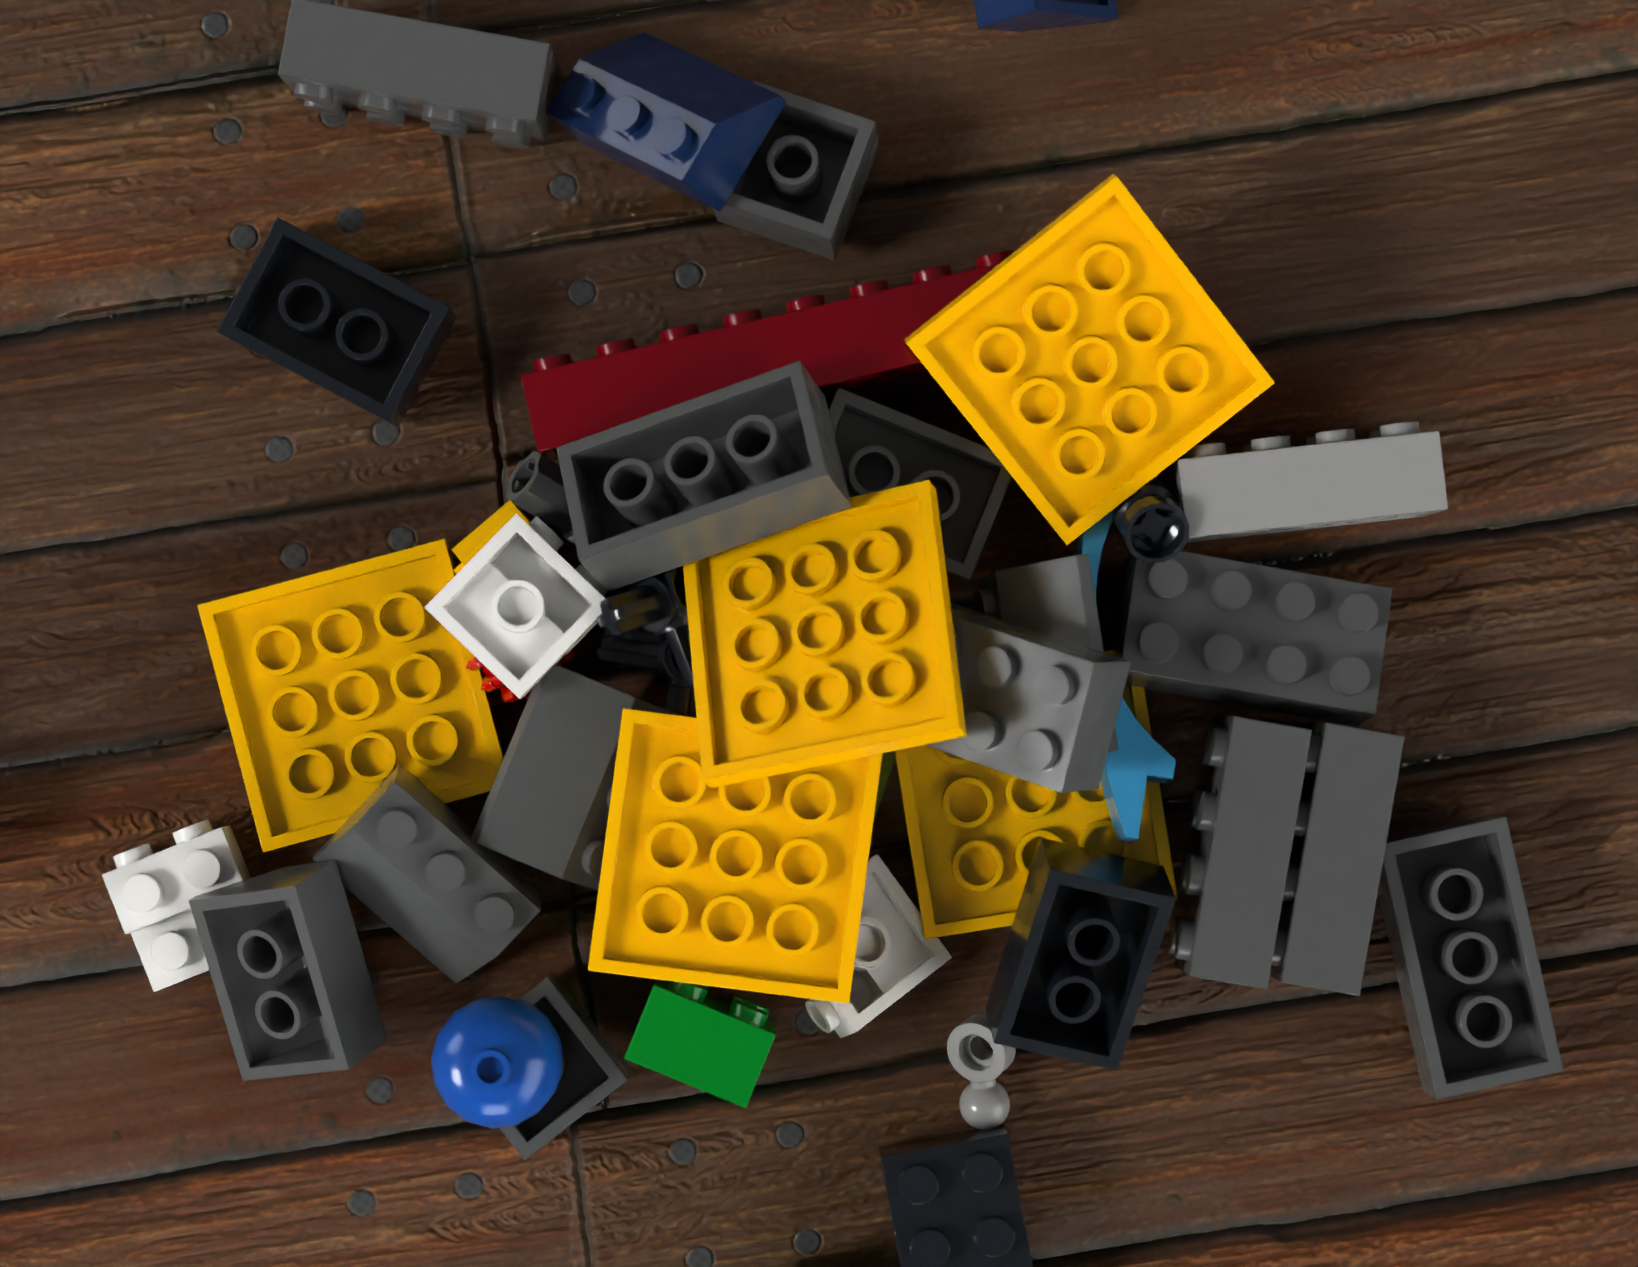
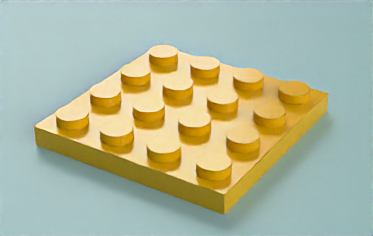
[904,174,1275,545]
[683,480,967,788]
[197,539,505,852]
[895,650,1178,939]
[588,708,882,1004]

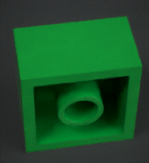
[624,979,777,1108]

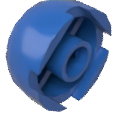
[431,996,563,1128]

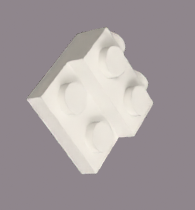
[424,513,608,700]
[102,819,251,992]
[805,854,952,1038]

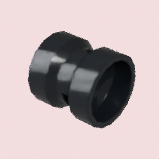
[1112,479,1189,563]

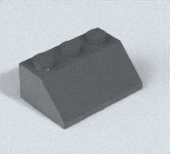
[973,554,1119,752]
[470,664,682,891]
[313,764,543,984]
[189,860,388,1081]

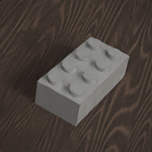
[1165,421,1448,543]

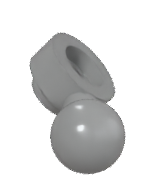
[947,1014,1016,1130]

